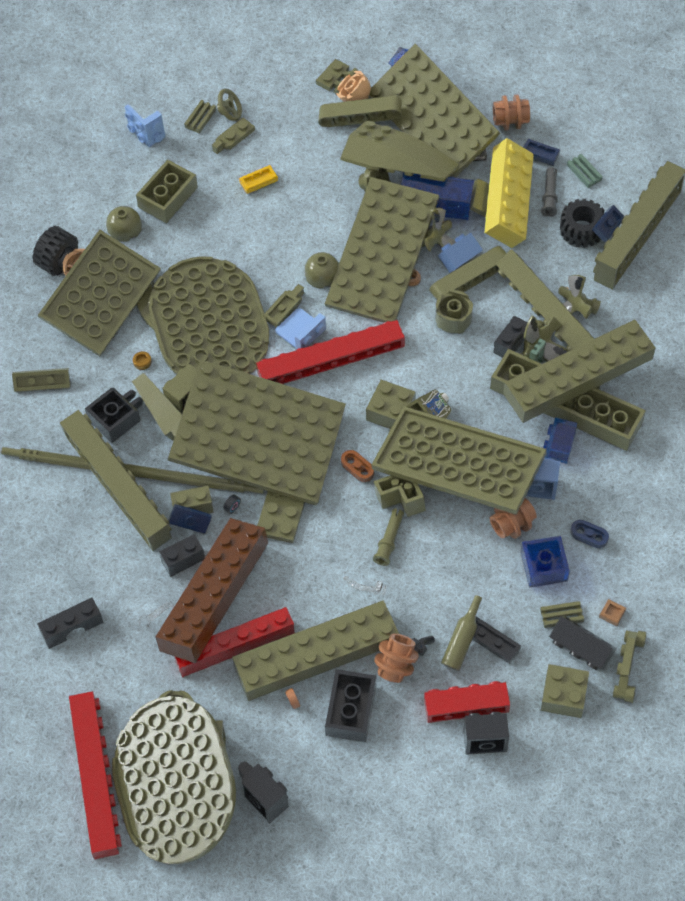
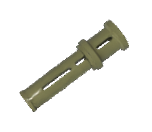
[373,509,404,566]

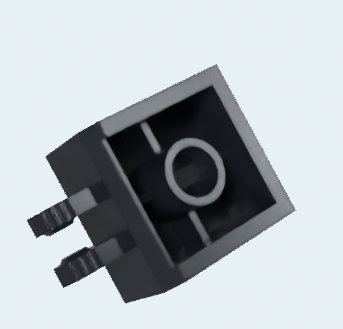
[85,388,144,443]
[238,761,289,823]

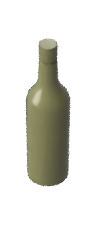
[441,595,482,671]

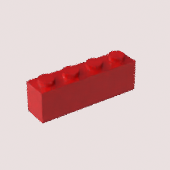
[424,681,510,723]

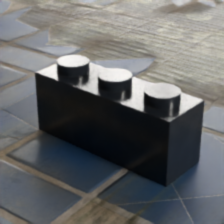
[549,616,617,670]

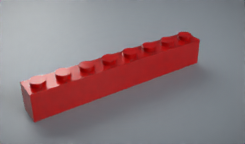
[256,320,405,384]
[69,691,122,859]

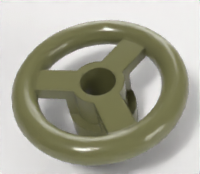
[217,88,242,121]

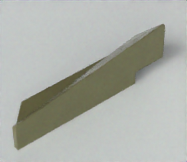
[132,373,182,441]

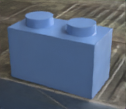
[437,232,483,273]

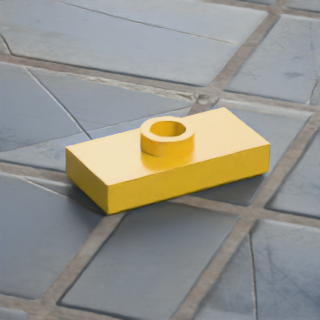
[239,165,278,194]

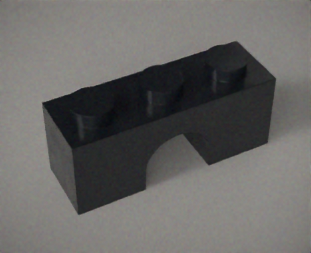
[37,597,104,649]

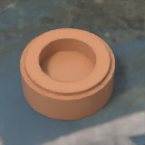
[285,688,301,709]

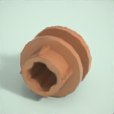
[492,94,530,130]
[489,498,537,539]
[374,634,419,683]

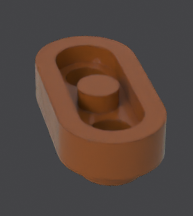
[341,450,374,482]

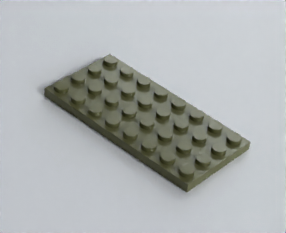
[369,43,501,183]
[325,177,439,323]
[371,406,547,515]

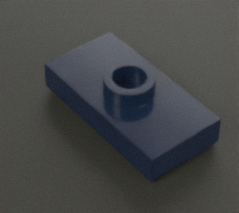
[523,139,560,166]
[168,504,212,534]

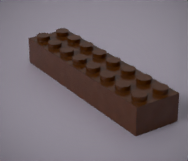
[155,518,268,663]

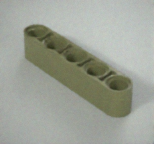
[318,96,402,127]
[429,246,506,299]

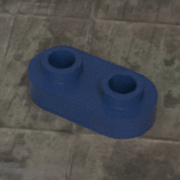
[570,520,609,548]

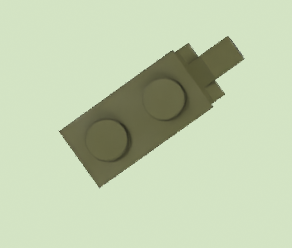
[212,117,255,154]
[263,284,305,328]

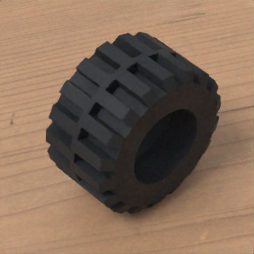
[560,198,605,248]
[32,226,79,276]

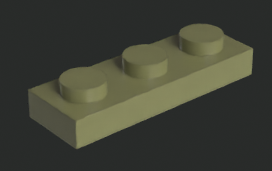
[12,368,71,392]

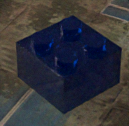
[520,536,570,588]

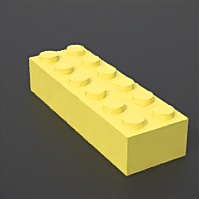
[484,138,534,248]

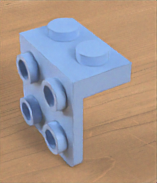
[125,104,165,147]
[276,308,326,349]

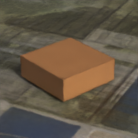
[599,599,626,626]

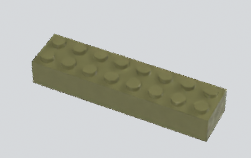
[593,161,685,290]
[503,319,656,423]
[490,349,646,451]
[60,410,172,551]
[232,600,399,701]

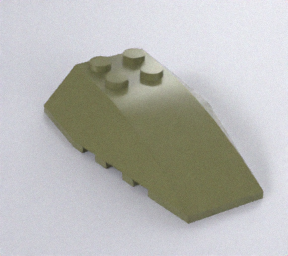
[340,121,459,182]

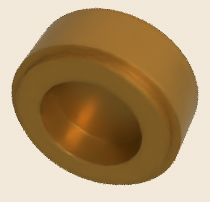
[133,351,152,370]

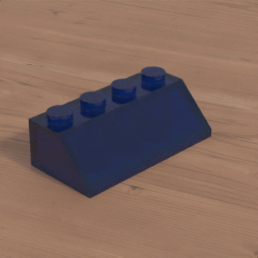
[401,172,474,220]

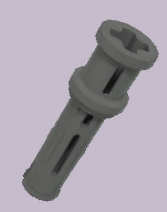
[541,167,558,217]

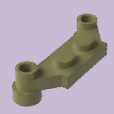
[613,630,647,703]

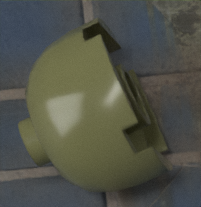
[106,206,142,242]
[305,252,339,289]

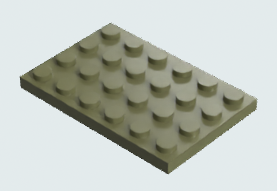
[38,229,161,357]

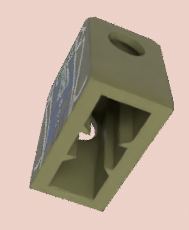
[406,389,451,419]

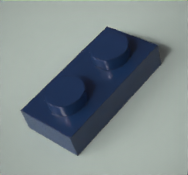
[592,205,624,242]

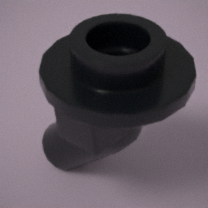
[412,636,435,656]

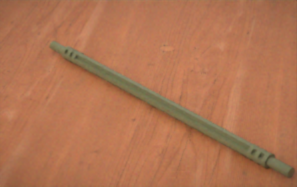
[1,447,264,494]

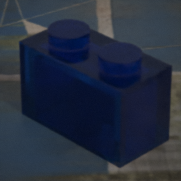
[543,418,577,464]

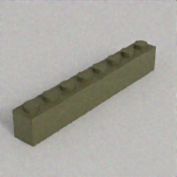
[496,249,595,351]

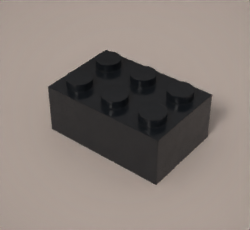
[325,669,377,742]

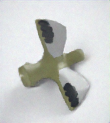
[422,208,456,251]
[558,275,601,319]
[521,316,569,362]

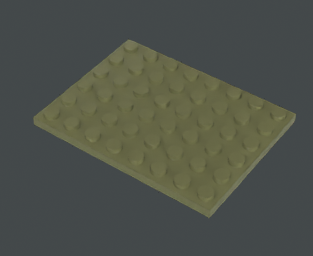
[167,359,346,506]

